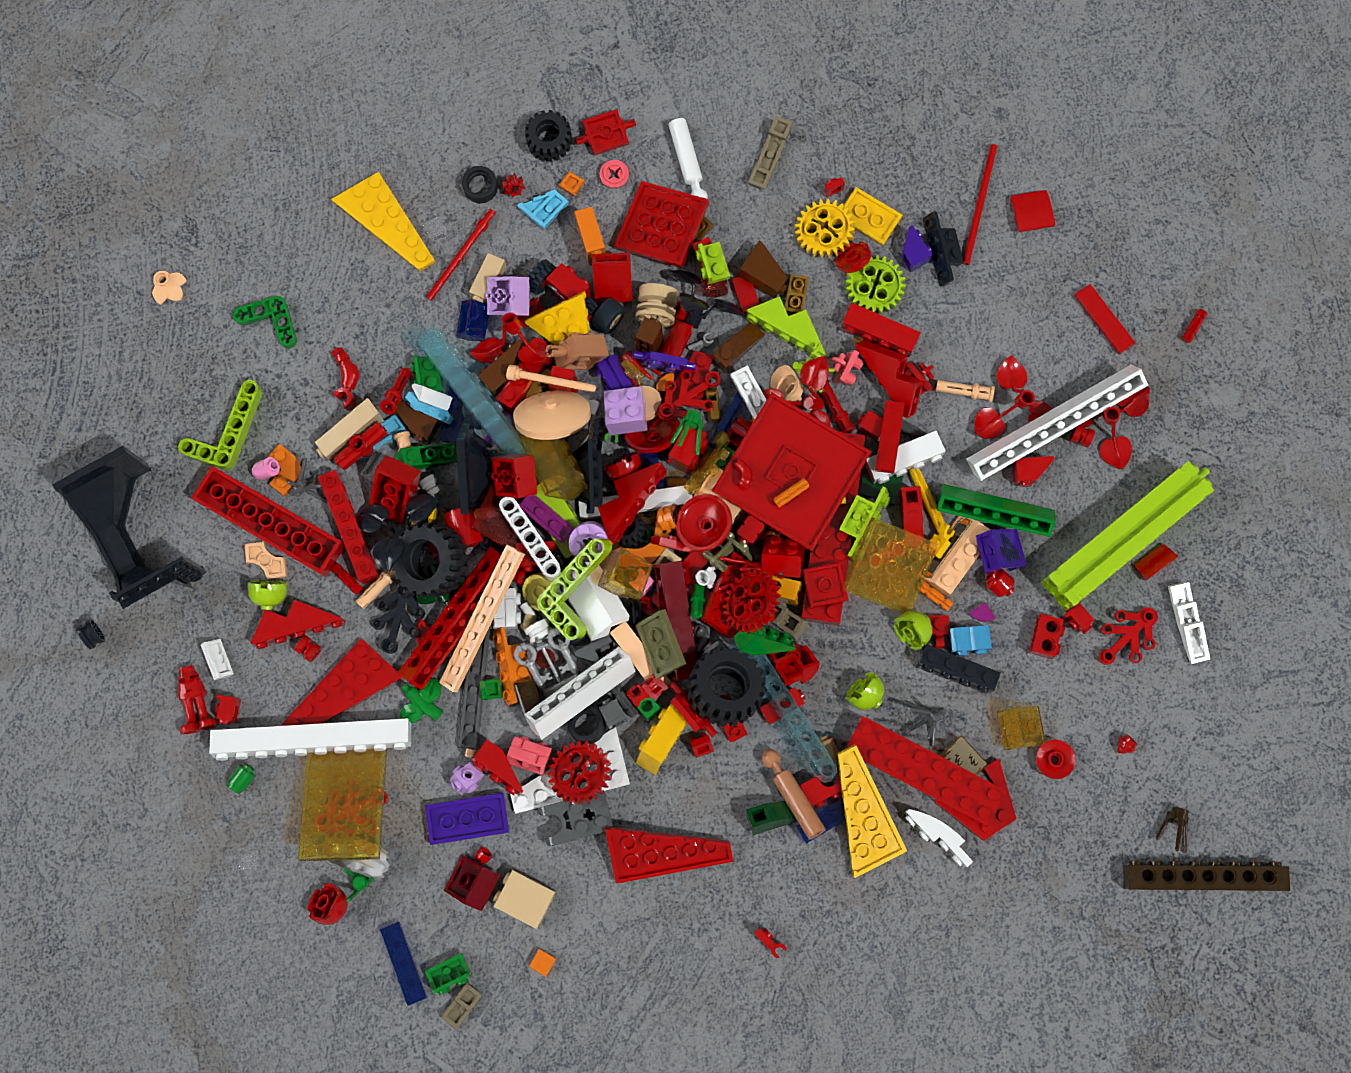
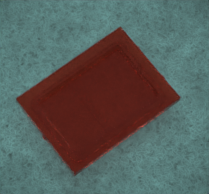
[472,475,528,547]

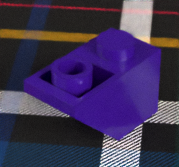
[901,225,932,272]

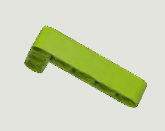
[178,380,263,471]
[537,538,612,640]

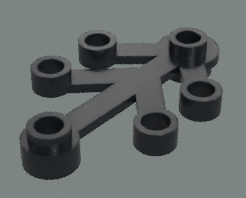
[372,582,425,654]

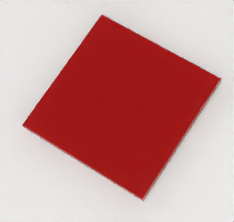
[711,392,872,552]

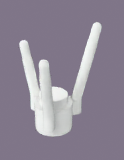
[695,560,725,588]

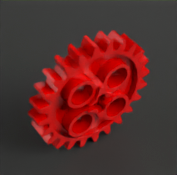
[723,569,781,633]
[548,740,612,805]

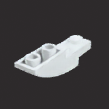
[904,809,973,867]

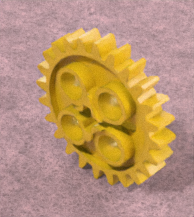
[795,199,855,259]

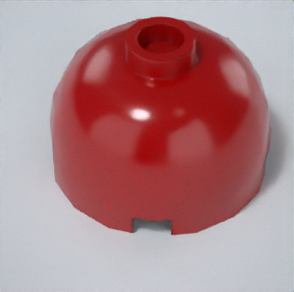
[603,451,642,482]
[307,883,348,925]

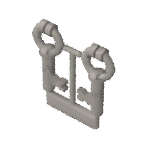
[514,627,579,698]

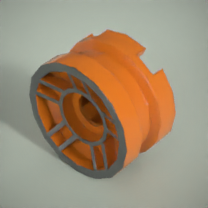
[657,503,681,534]

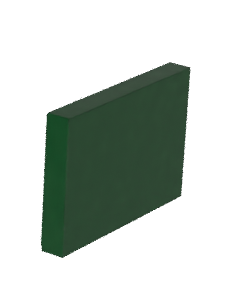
[858,440,904,506]

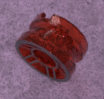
[701,278,728,298]

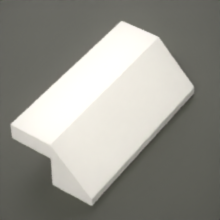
[560,562,630,641]

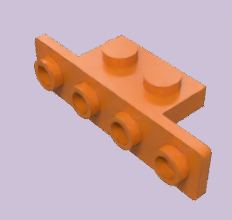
[493,627,532,706]

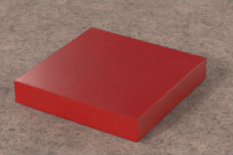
[802,562,849,608]

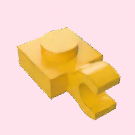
[924,523,955,559]

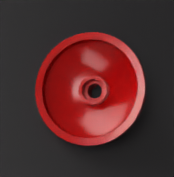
[625,411,681,454]
[676,494,732,551]

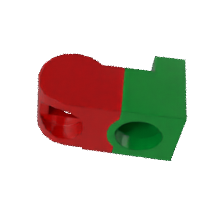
[626,683,662,722]

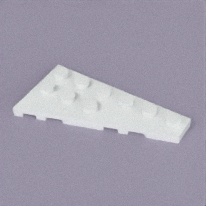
[510,727,630,814]

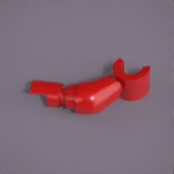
[331,347,360,411]

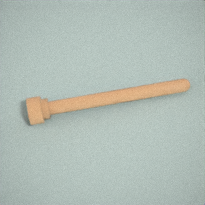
[506,364,596,392]

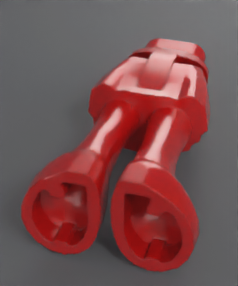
[178,665,217,735]

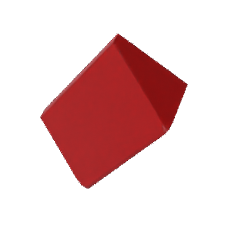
[1133,543,1178,581]

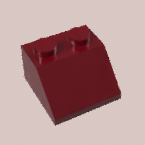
[444,855,500,911]

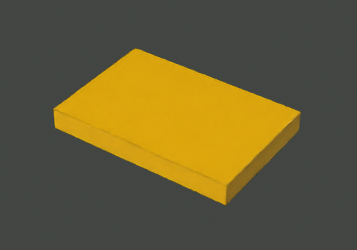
[844,187,903,246]

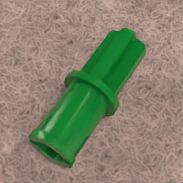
[690,583,705,620]

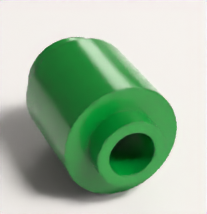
[227,763,256,794]

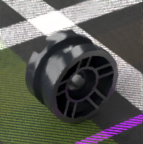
[76,619,105,649]

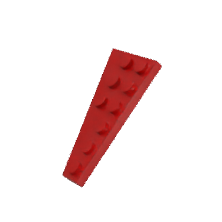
[605,826,733,884]

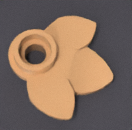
[152,271,187,305]

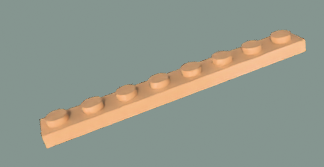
[439,545,525,692]

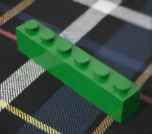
[937,484,1056,537]

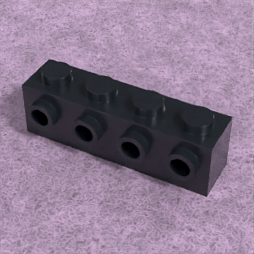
[917,645,1001,694]

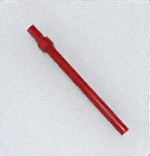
[426,209,496,301]

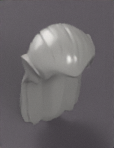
[322,832,390,881]

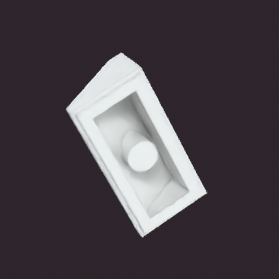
[412,383,452,410]

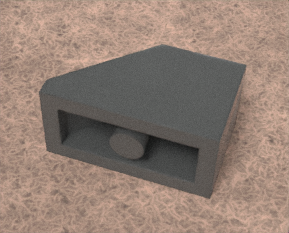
[599,698,627,730]

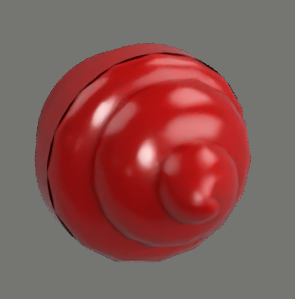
[1117,734,1138,754]

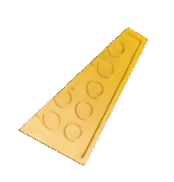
[331,172,436,272]
[837,744,907,878]

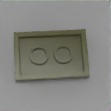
[635,609,686,679]

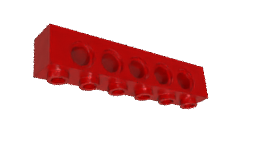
[318,469,380,585]

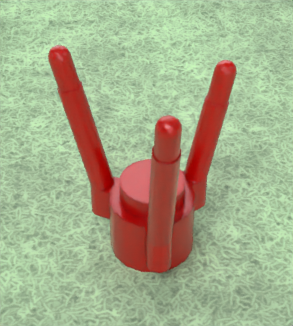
[620,350,662,387]
[719,556,762,591]

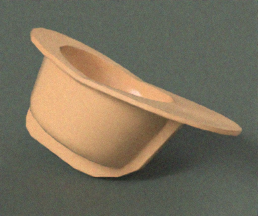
[770,365,804,401]

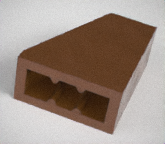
[738,240,788,299]

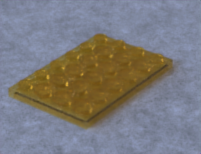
[298,748,387,861]

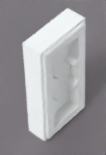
[201,639,234,680]

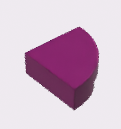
[968,603,996,622]

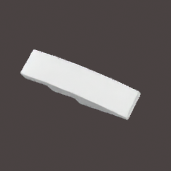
[1168,581,1210,664]

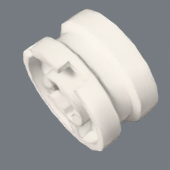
[524,618,554,645]

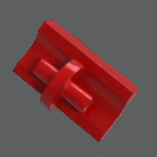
[904,361,935,395]

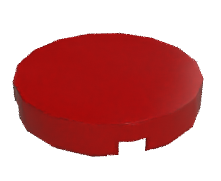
[835,242,872,273]

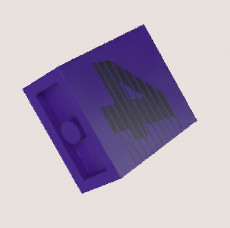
[976,529,1027,573]

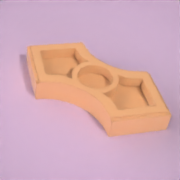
[244,542,287,580]

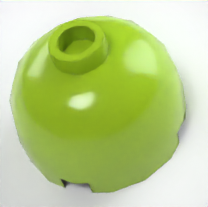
[248,580,287,610]
[894,610,933,650]
[845,672,885,710]

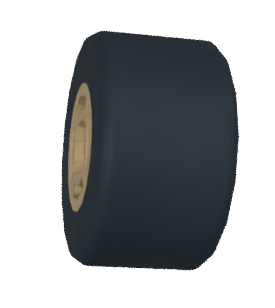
[591,298,625,335]

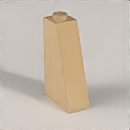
[315,398,384,461]

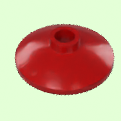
[1036,739,1076,779]

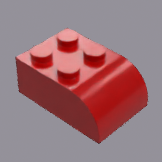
[369,455,421,525]

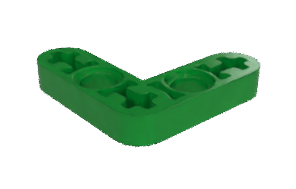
[233,296,297,349]

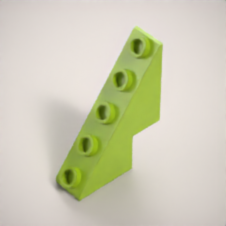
[746,297,826,358]

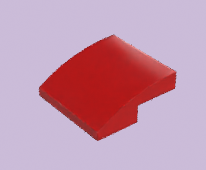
[1010,190,1055,232]

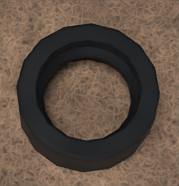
[462,166,498,204]
[567,706,606,744]

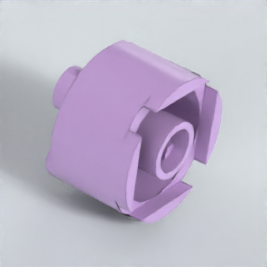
[569,521,610,562]

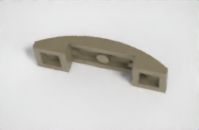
[748,116,793,190]

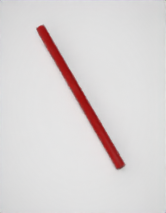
[963,144,998,265]

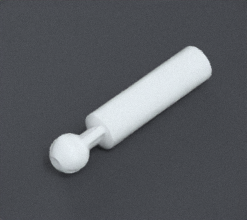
[668,118,708,199]

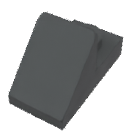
[574,635,613,664]

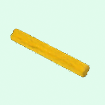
[908,468,945,533]

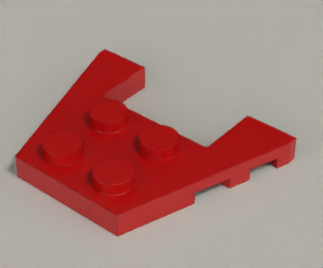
[934,759,1017,841]

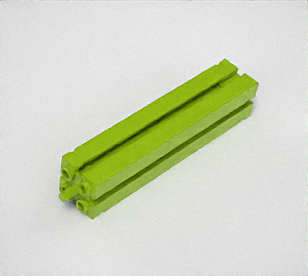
[1040,461,1214,612]

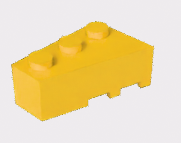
[636,704,687,776]

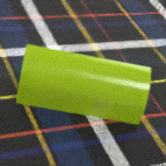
[536,476,592,559]

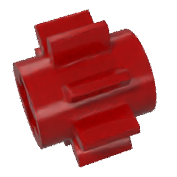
[502,173,525,198]

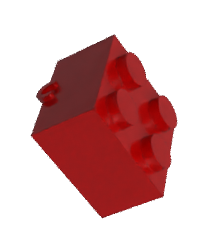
[666,427,709,475]
[491,453,538,498]
[762,536,805,579]

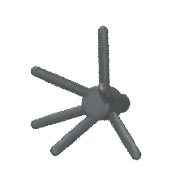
[287,458,330,503]
[904,701,946,747]

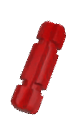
[1182,308,1207,343]
[331,563,363,595]

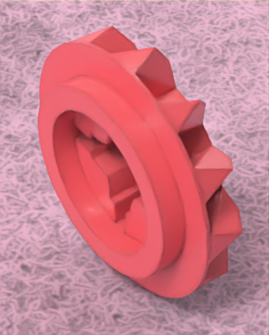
[600,160,629,189]

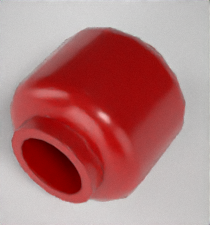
[985,569,1015,597]

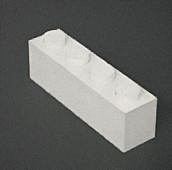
[864,431,945,484]

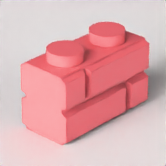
[507,736,552,775]

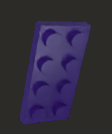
[425,793,510,845]

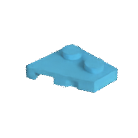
[517,190,569,230]
[405,392,454,424]

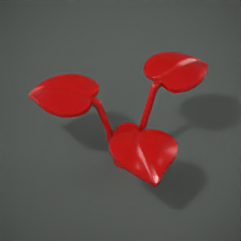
[469,297,549,365]
[974,355,1053,439]
[762,356,831,427]
[1080,386,1150,469]

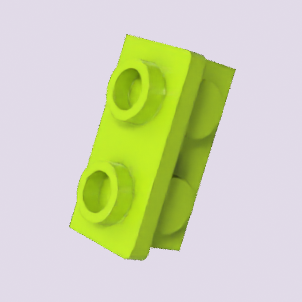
[695,242,730,285]

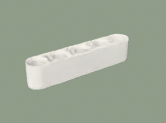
[499,497,561,581]

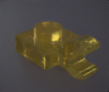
[621,358,649,386]

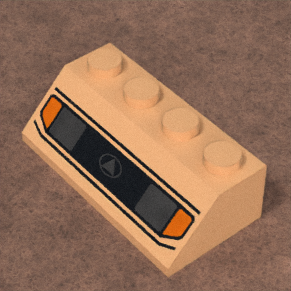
[916,516,990,598]

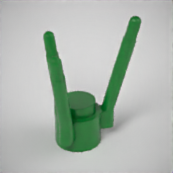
[671,410,704,455]
[343,868,374,902]

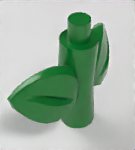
[400,678,444,724]

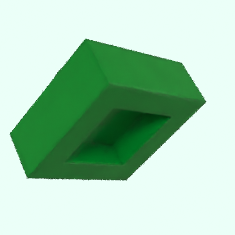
[480,678,502,701]

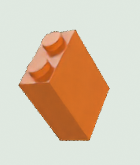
[574,207,606,265]

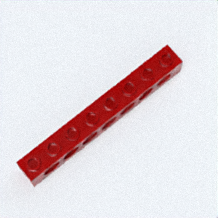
[398,547,502,690]

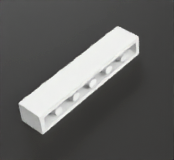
[524,646,636,740]

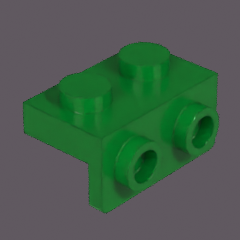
[425,953,472,996]

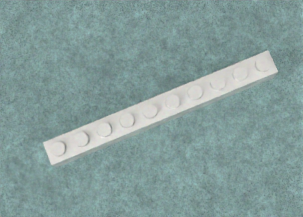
[966,364,1148,481]
[209,718,411,761]

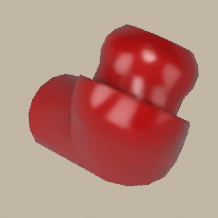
[640,596,659,617]

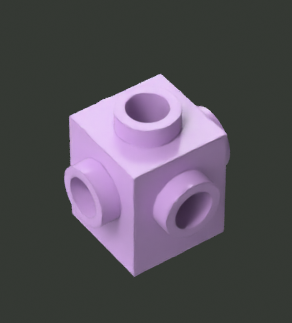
[450,762,484,795]

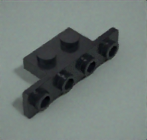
[923,211,964,287]

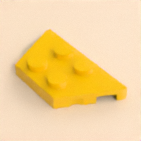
[525,291,590,345]

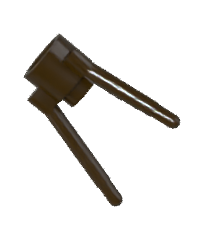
[1156,807,1189,853]

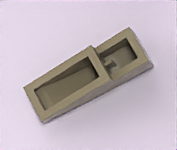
[769,604,808,641]

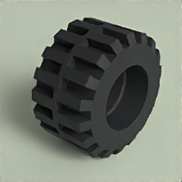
[525,110,572,162]

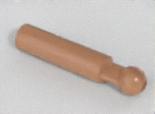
[762,749,826,840]

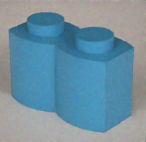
[949,625,992,656]

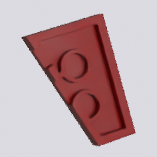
[663,351,713,410]

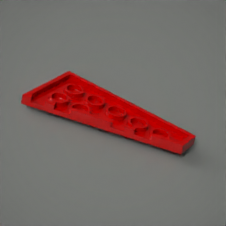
[280,638,403,726]

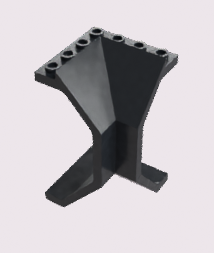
[456,414,604,515]
[52,446,207,609]

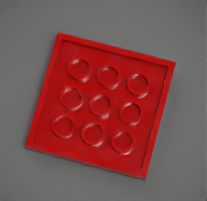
[614,181,710,268]

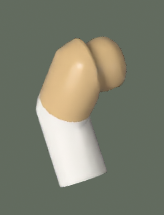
[520,602,537,631]

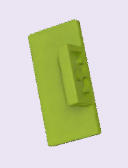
[839,486,890,562]

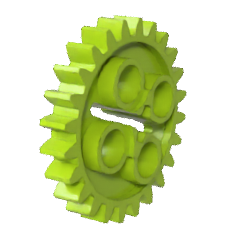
[845,255,906,315]

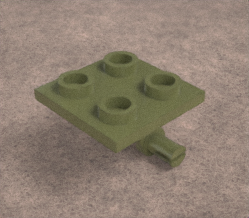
[703,532,755,572]

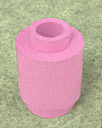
[252,457,280,480]

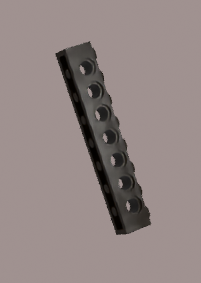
[1123,861,1290,891]

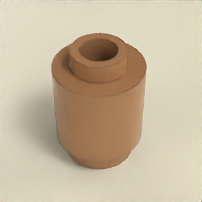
[815,735,839,766]

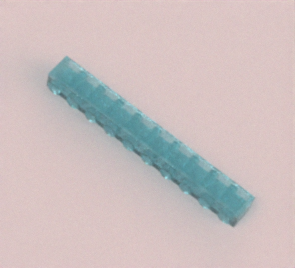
[415,326,549,484]

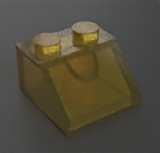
[598,547,653,600]
[997,706,1046,750]

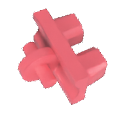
[831,350,864,386]

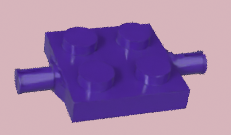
[632,350,696,374]

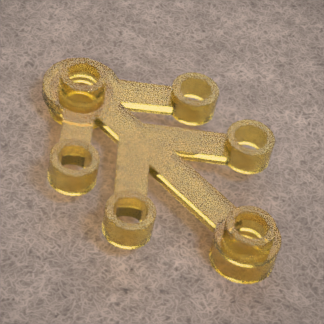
[684,430,731,495]

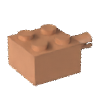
[546,333,609,370]

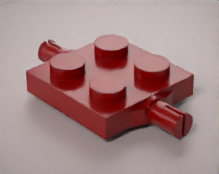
[575,109,636,156]
[670,681,718,738]

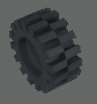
[617,514,647,548]

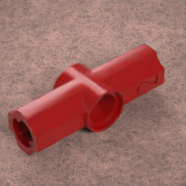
[334,421,388,471]

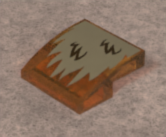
[939,735,988,775]

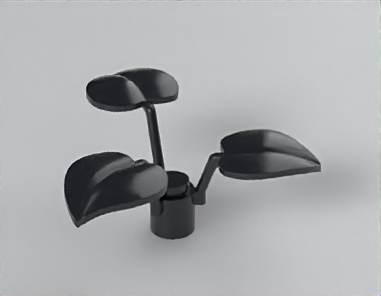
[671,270,745,329]
[359,494,440,572]

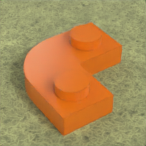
[268,444,301,497]

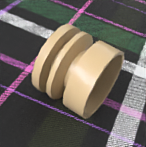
[635,283,678,327]

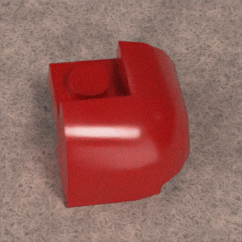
[767,644,820,687]

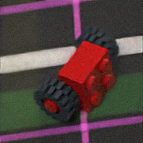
[527,259,599,325]

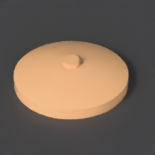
[513,390,591,440]

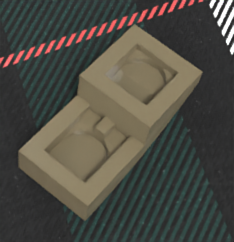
[441,983,482,1030]

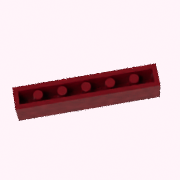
[653,561,698,681]

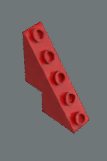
[855,340,924,419]
[598,462,667,545]
[250,600,346,649]

